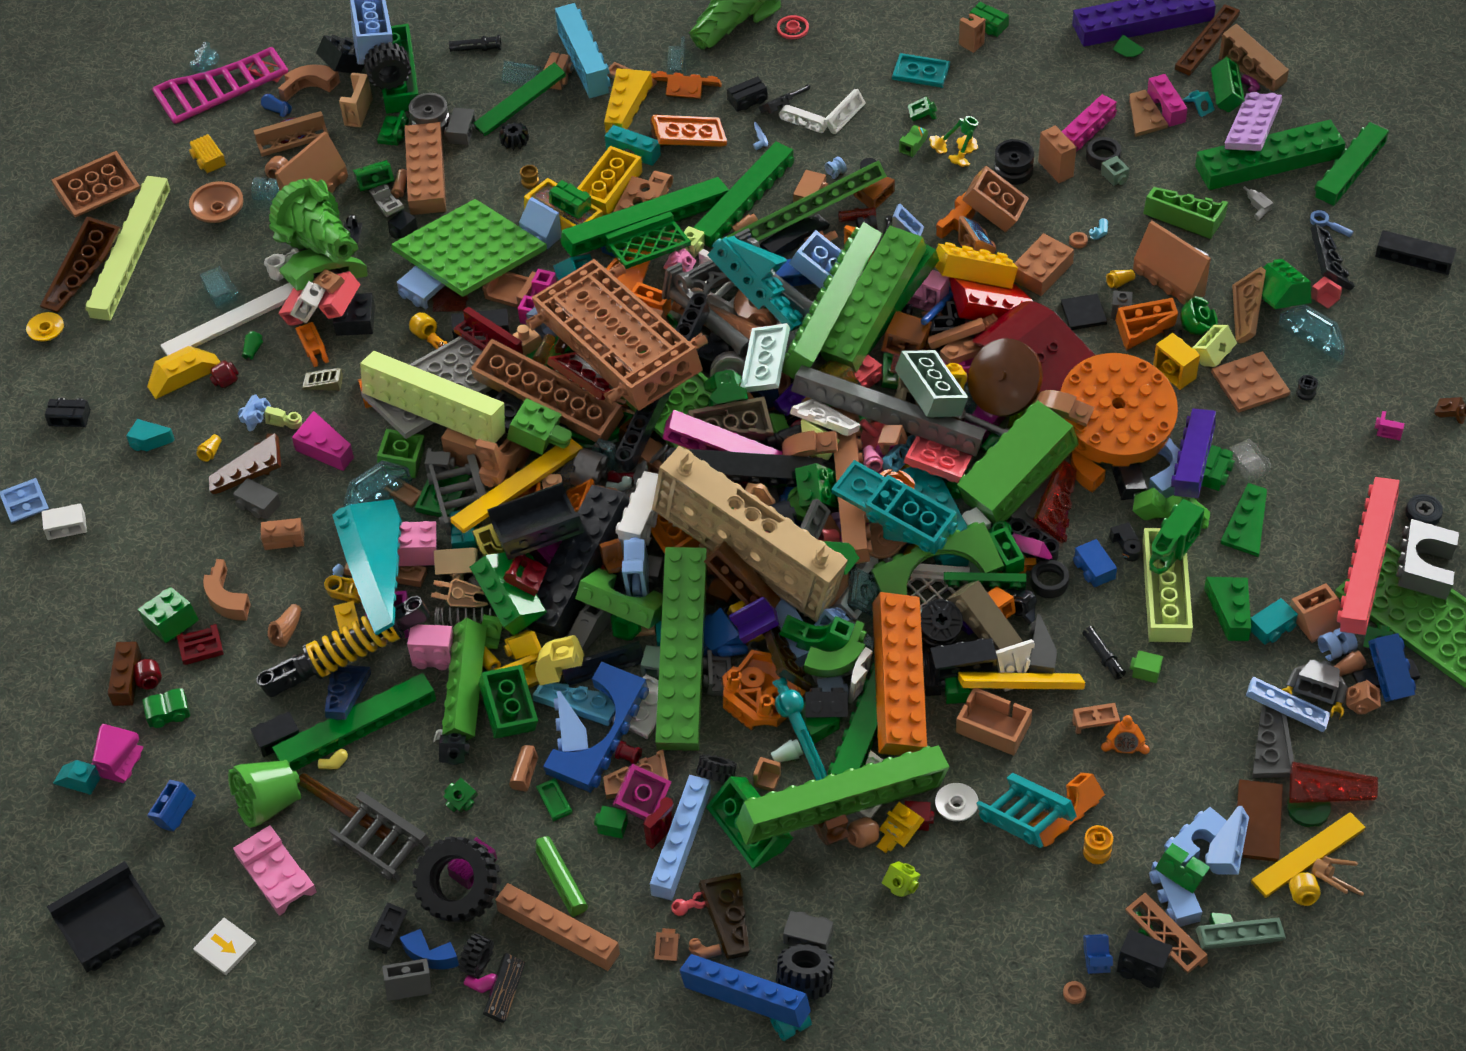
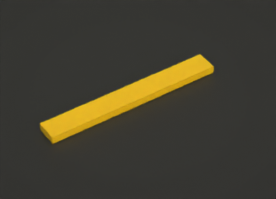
[450,438,583,533]

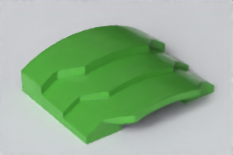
[279,249,368,291]

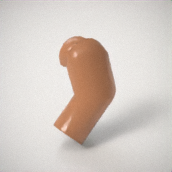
[689,938,722,959]

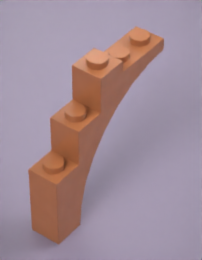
[475,439,531,487]

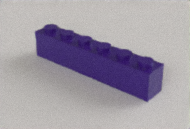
[1171,408,1216,498]

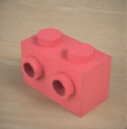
[842,355,882,388]

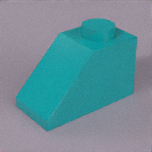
[553,254,592,280]
[126,419,175,451]
[53,760,101,795]

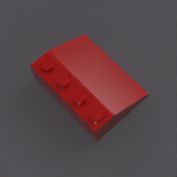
[949,277,1032,320]

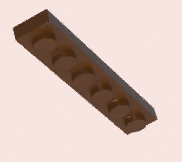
[1175,4,1240,76]

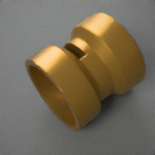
[520,165,539,189]

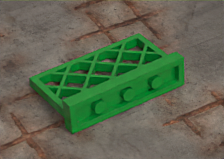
[605,212,691,269]

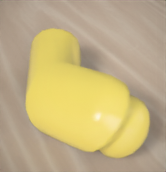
[318,749,348,770]

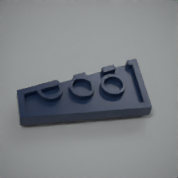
[325,665,371,720]

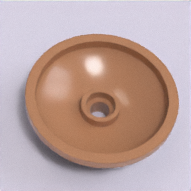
[189,181,244,223]

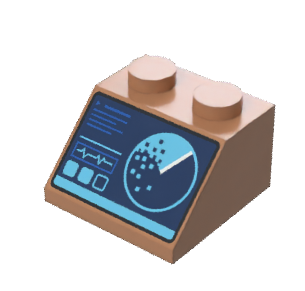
[958,216,996,254]

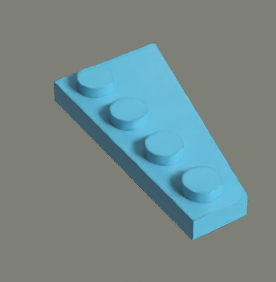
[533,683,616,726]

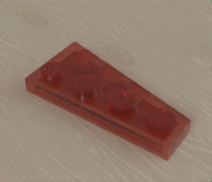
[1033,460,1077,543]
[1289,762,1378,803]

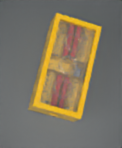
[524,178,603,232]

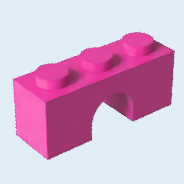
[1147,74,1188,127]
[518,269,557,325]

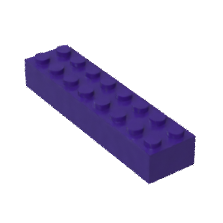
[1072,0,1216,47]

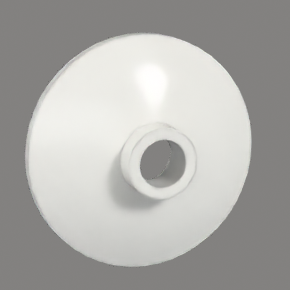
[935,783,978,821]

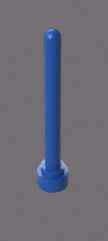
[921,286,954,325]

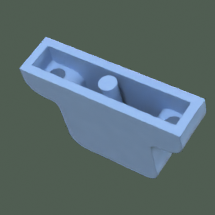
[622,537,649,597]

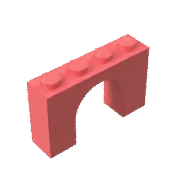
[278,271,361,326]

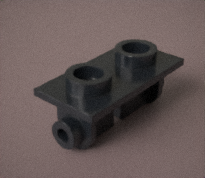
[344,215,362,245]

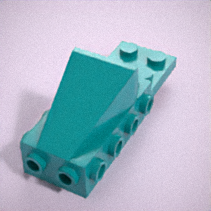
[707,236,803,332]
[831,460,958,555]

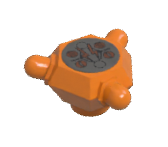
[1101,715,1150,754]

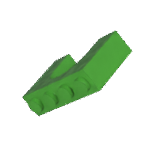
[575,568,663,629]

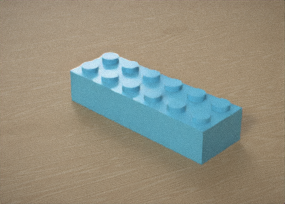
[555,3,611,98]

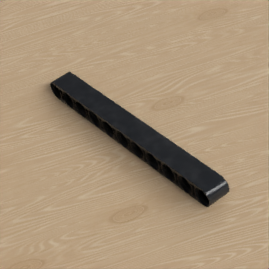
[616,293,710,472]

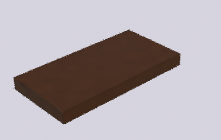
[1237,779,1283,862]

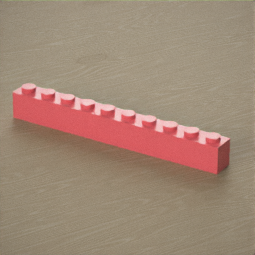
[1337,477,1399,635]

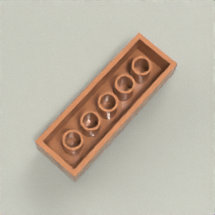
[405,122,446,215]

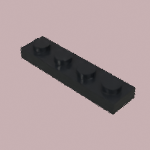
[562,641,643,686]

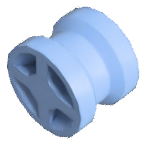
[825,157,847,179]

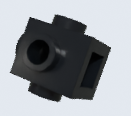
[439,733,470,765]

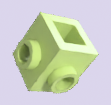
[677,226,705,258]

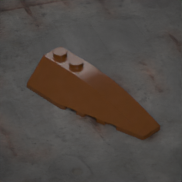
[40,216,121,313]

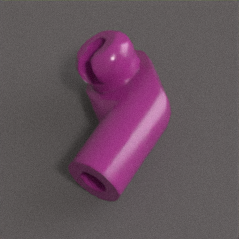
[1241,74,1260,93]

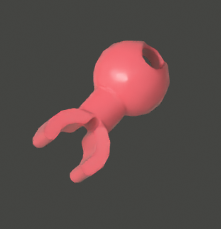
[671,892,706,916]

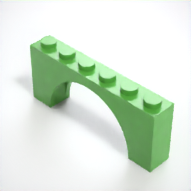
[871,522,1004,595]

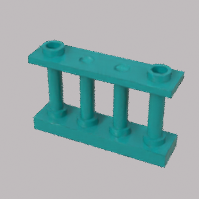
[976,773,1077,848]

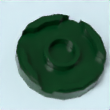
[1287,787,1331,827]

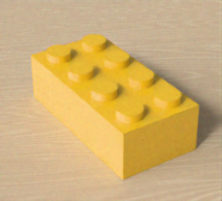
[577,146,642,216]
[935,242,1018,289]

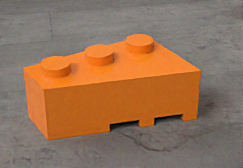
[1115,298,1178,350]

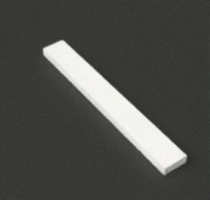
[161,283,294,356]

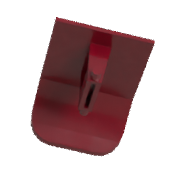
[972,301,1095,393]

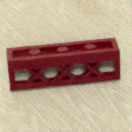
[454,307,523,354]

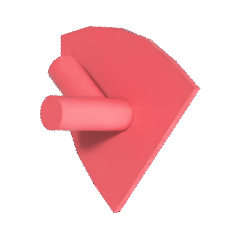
[859,419,885,449]

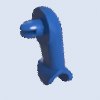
[261,94,292,117]

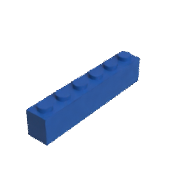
[680,954,811,1028]

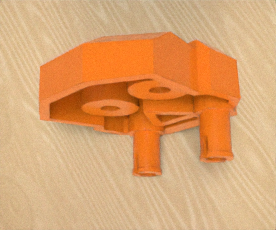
[722,650,806,730]

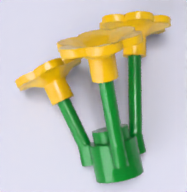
[929,116,978,167]

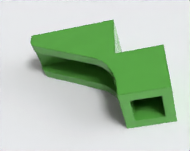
[1133,488,1210,529]

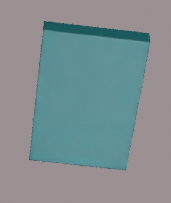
[892,53,950,88]

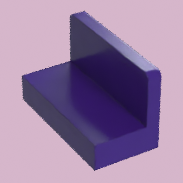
[729,597,779,644]

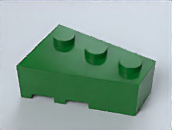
[1204,577,1251,641]

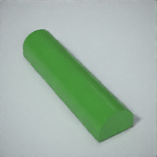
[536,836,588,917]

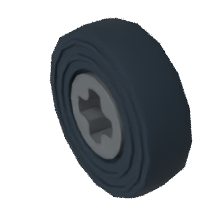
[1406,494,1443,525]

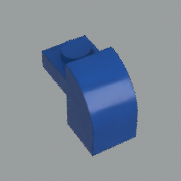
[1083,934,1113,974]

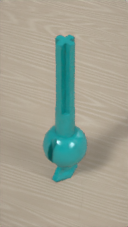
[772,678,827,781]

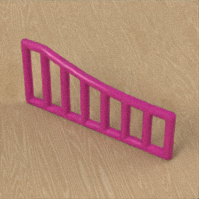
[152,47,288,124]

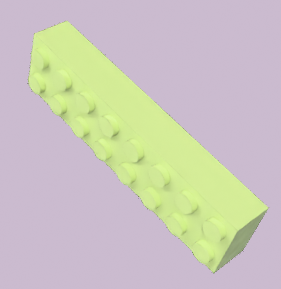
[360,351,505,443]

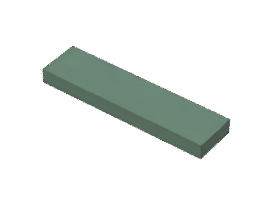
[1196,918,1286,950]

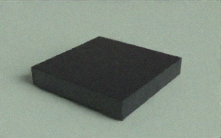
[1061,294,1107,330]

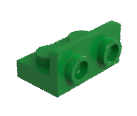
[377,110,409,146]

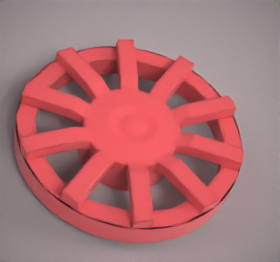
[777,15,809,39]

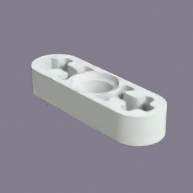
[779,105,827,133]

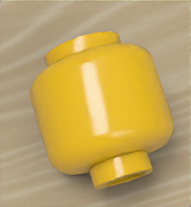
[409,312,437,340]
[1289,873,1321,906]

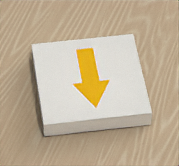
[193,918,257,975]

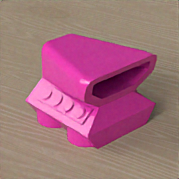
[92,724,143,783]

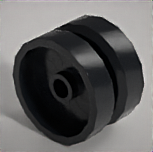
[994,139,1034,185]

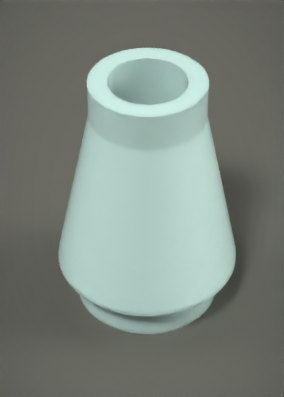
[771,739,804,763]

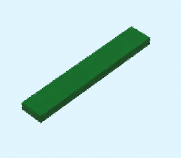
[473,62,566,136]

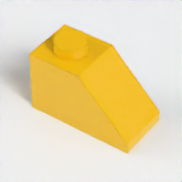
[503,630,542,660]

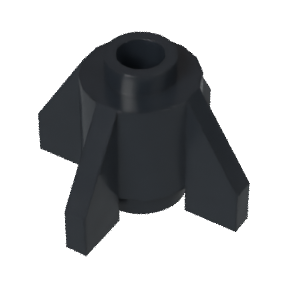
[1005,588,1037,625]

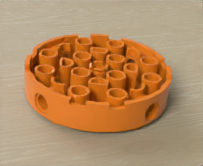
[1061,353,1178,466]

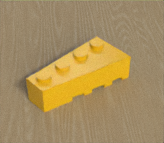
[604,68,653,133]

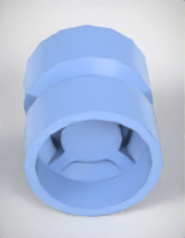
[1318,628,1358,661]

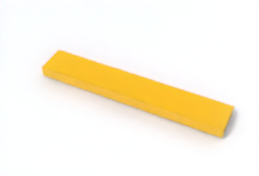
[958,672,1085,690]
[1251,812,1365,898]

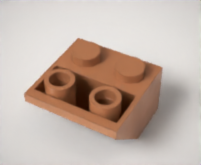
[1290,583,1342,643]

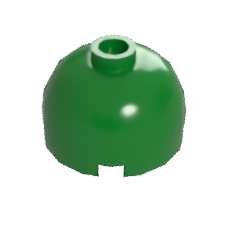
[1180,296,1218,335]

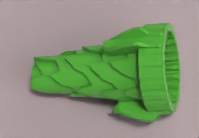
[689,0,781,49]
[269,178,358,264]

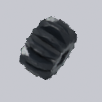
[499,121,529,151]

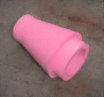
[863,446,883,472]

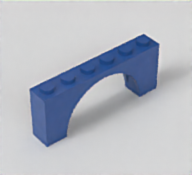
[543,662,649,793]

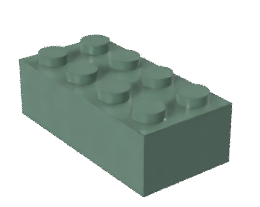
[895,350,968,418]

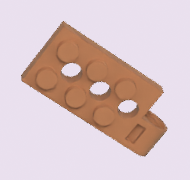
[613,170,673,212]

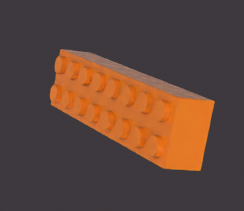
[872,592,927,756]

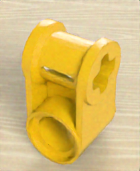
[324,575,361,604]

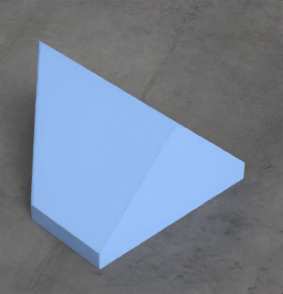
[892,204,924,236]

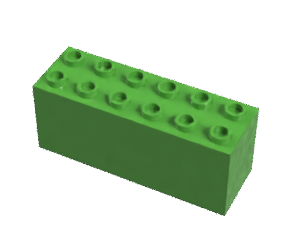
[957,400,1079,525]

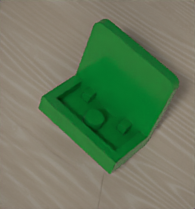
[795,463,839,509]

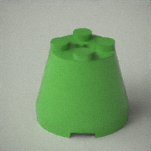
[228,760,301,828]

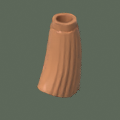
[268,604,302,647]

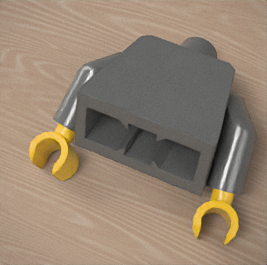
[1282,660,1347,720]

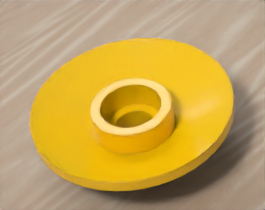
[26,312,64,342]

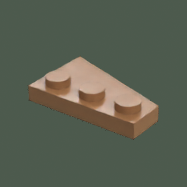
[1129,90,1168,137]
[603,749,670,799]

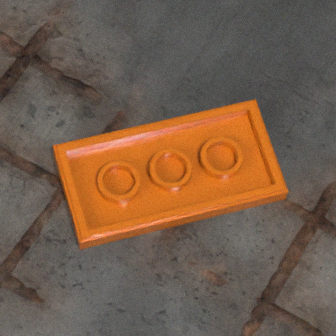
[651,115,727,147]

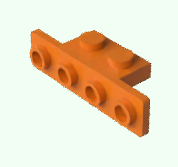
[651,71,722,99]

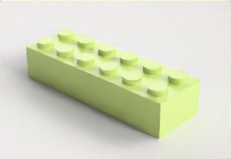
[1142,528,1193,642]

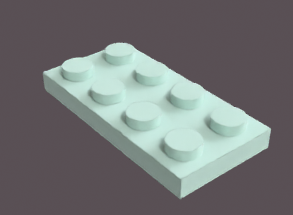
[740,323,790,392]

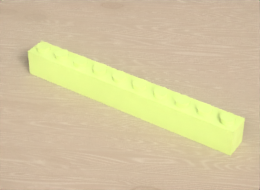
[86,176,170,321]

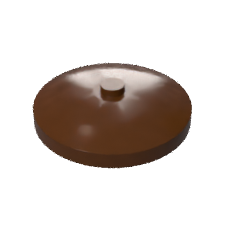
[968,338,1043,417]

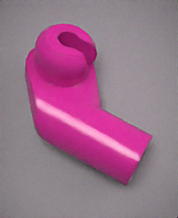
[464,973,496,993]

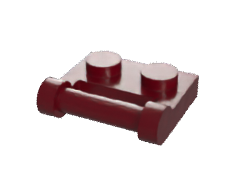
[504,554,547,596]
[177,624,224,665]
[644,797,673,849]

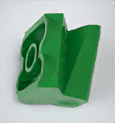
[703,370,748,407]

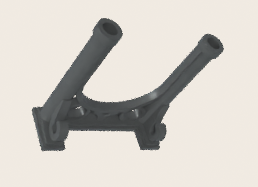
[662,228,813,357]

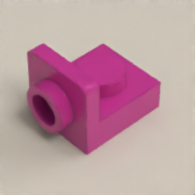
[1374,411,1405,441]

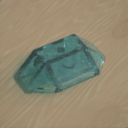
[1278,304,1346,362]
[343,460,412,507]

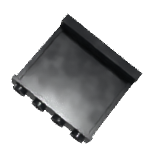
[487,482,585,560]
[47,861,165,973]

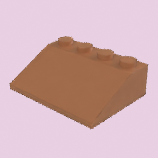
[275,131,348,193]
[52,151,140,218]
[1133,221,1211,304]

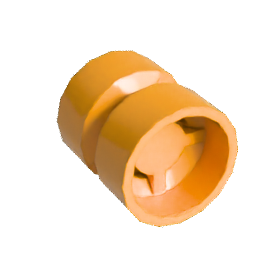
[1083,825,1113,864]

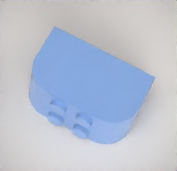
[350,0,393,65]

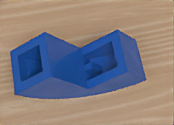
[400,929,459,969]

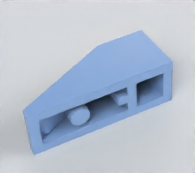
[1205,806,1249,875]

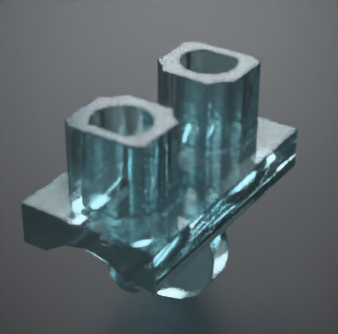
[189,41,219,73]

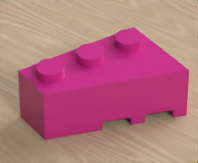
[292,411,354,471]

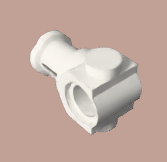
[264,248,299,281]

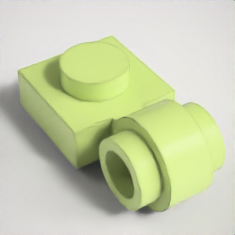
[265,406,302,429]

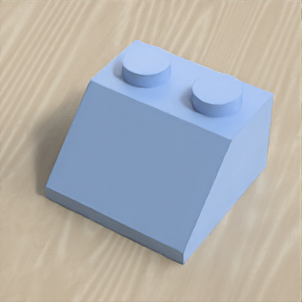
[519,197,561,249]

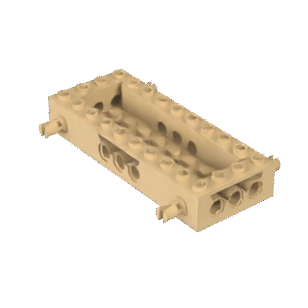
[652,446,848,622]

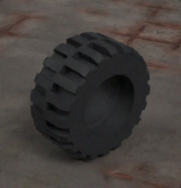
[412,836,501,922]

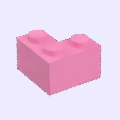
[907,270,949,315]

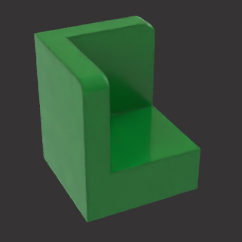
[610,615,642,641]

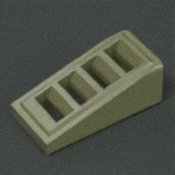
[302,368,343,391]

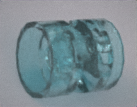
[251,177,279,201]

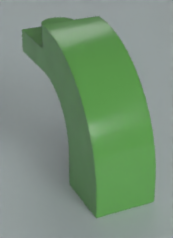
[804,621,867,677]

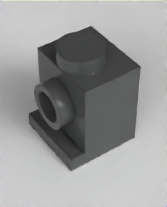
[425,448,456,473]

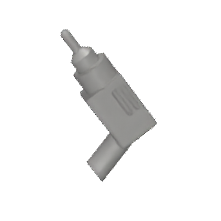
[1243,186,1273,221]

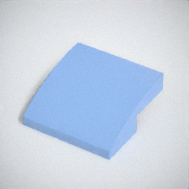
[0,478,49,523]

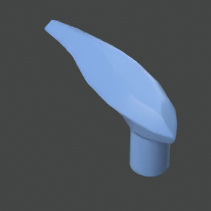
[753,122,768,150]

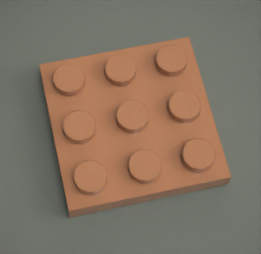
[1211,351,1291,413]

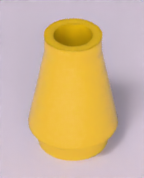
[1106,269,1135,288]
[196,434,222,462]

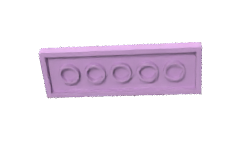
[1225,92,1282,151]

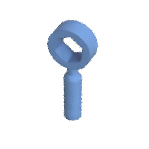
[1310,210,1353,238]

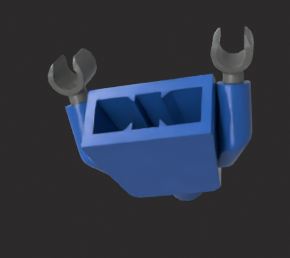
[703,606,760,657]

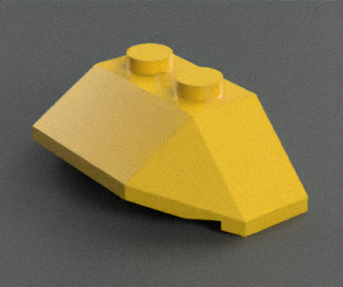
[147,346,220,399]

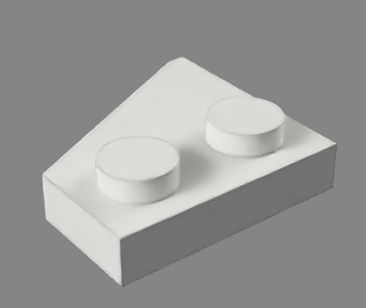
[996,639,1035,692]

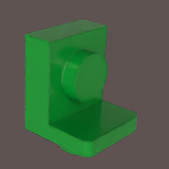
[908,96,937,121]

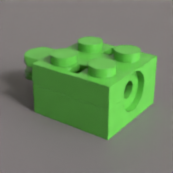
[507,398,572,455]

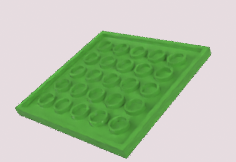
[391,199,547,297]

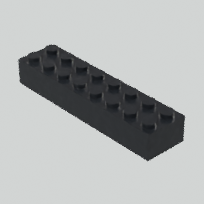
[527,485,629,638]

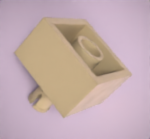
[434,548,479,581]

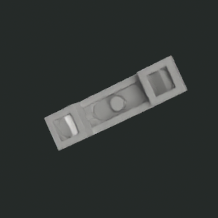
[369,184,404,217]

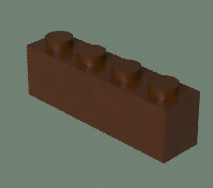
[704,540,781,609]

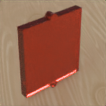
[432,288,468,312]

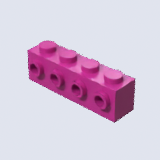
[1061,94,1117,152]

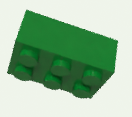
[479,665,538,739]

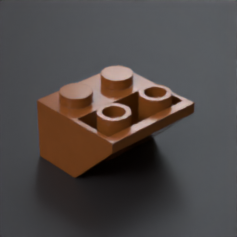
[881,311,932,356]

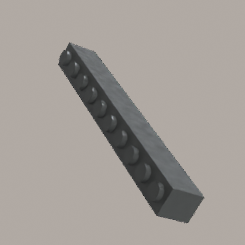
[791,365,986,456]

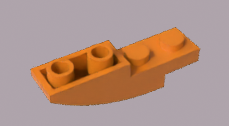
[936,191,976,239]

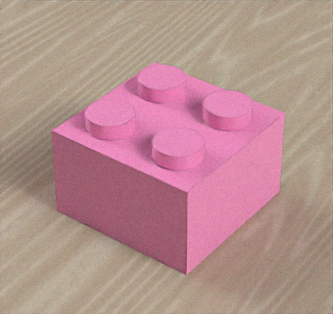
[397,521,437,566]
[407,624,454,670]

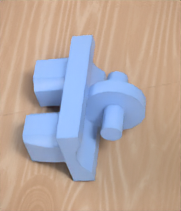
[238,394,271,432]

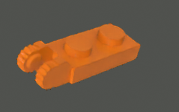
[295,322,329,367]

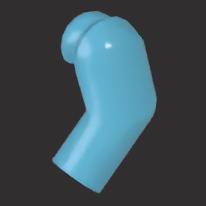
[1089,218,1108,240]

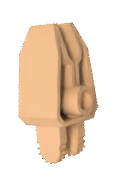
[431,578,488,608]

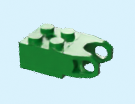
[1149,499,1205,575]

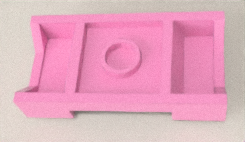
[233,825,317,916]

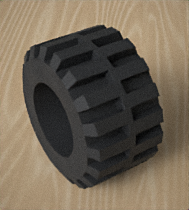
[364,42,411,90]
[776,944,834,1001]

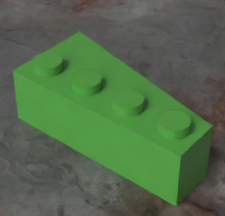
[1143,187,1228,239]

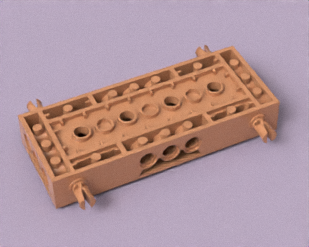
[525,259,708,411]

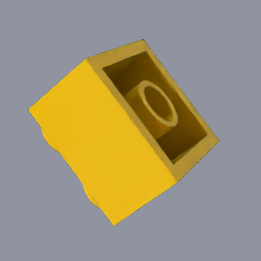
[1153,333,1200,390]

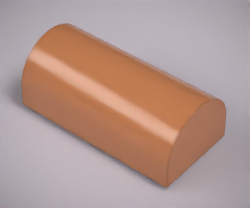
[509,745,539,792]

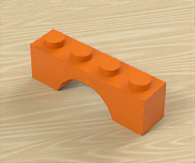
[1028,773,1105,847]

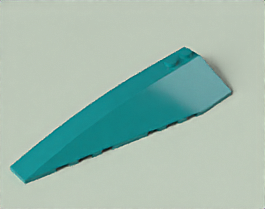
[332,499,402,635]

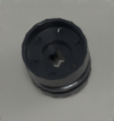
[921,599,963,648]

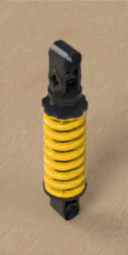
[256,596,430,697]

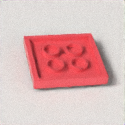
[903,436,973,483]

